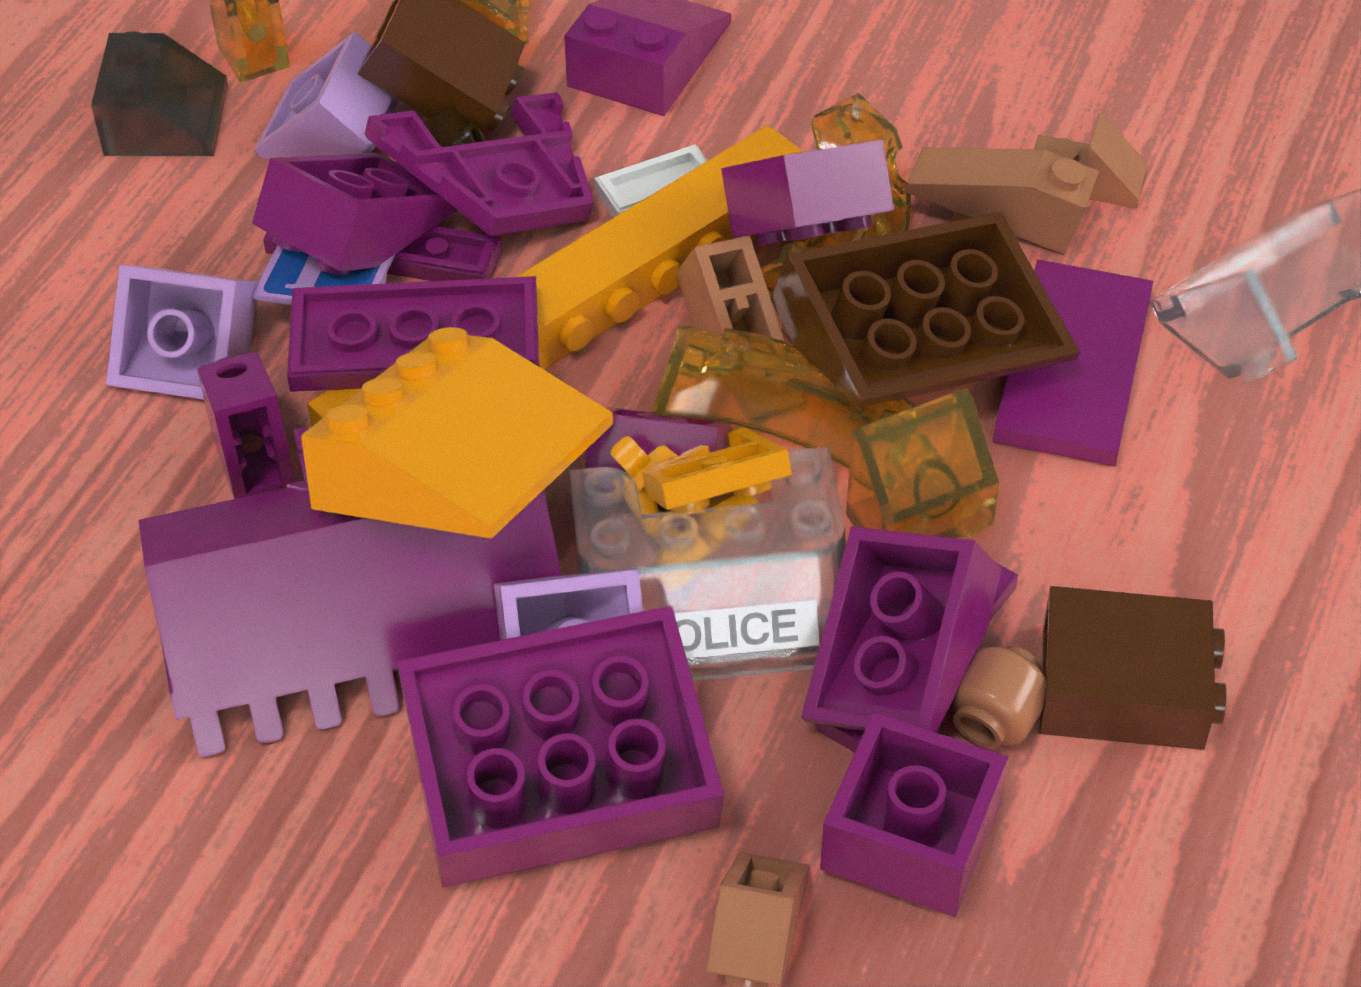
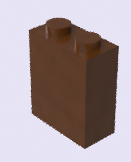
[358,0,526,131]
[1039,586,1226,750]

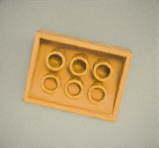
[301,327,613,539]

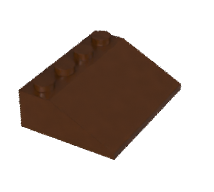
[771,212,1080,408]

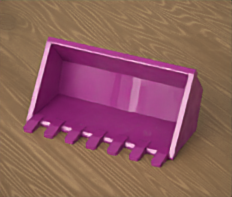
[138,427,561,757]

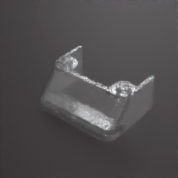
[1149,188,1361,383]

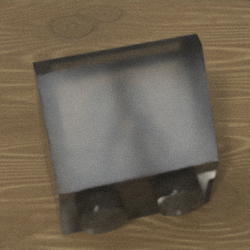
[91,31,228,156]

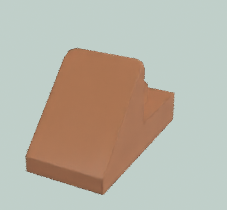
[1034,113,1147,208]

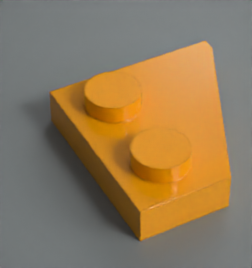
[642,427,792,514]

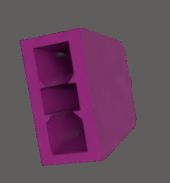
[197,352,296,499]

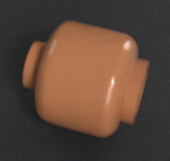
[950,646,1047,749]

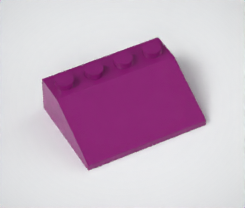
[397,605,724,888]

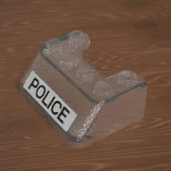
[569,446,846,681]

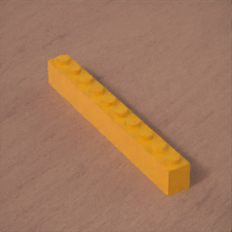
[307,125,804,427]

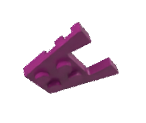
[364,92,594,236]

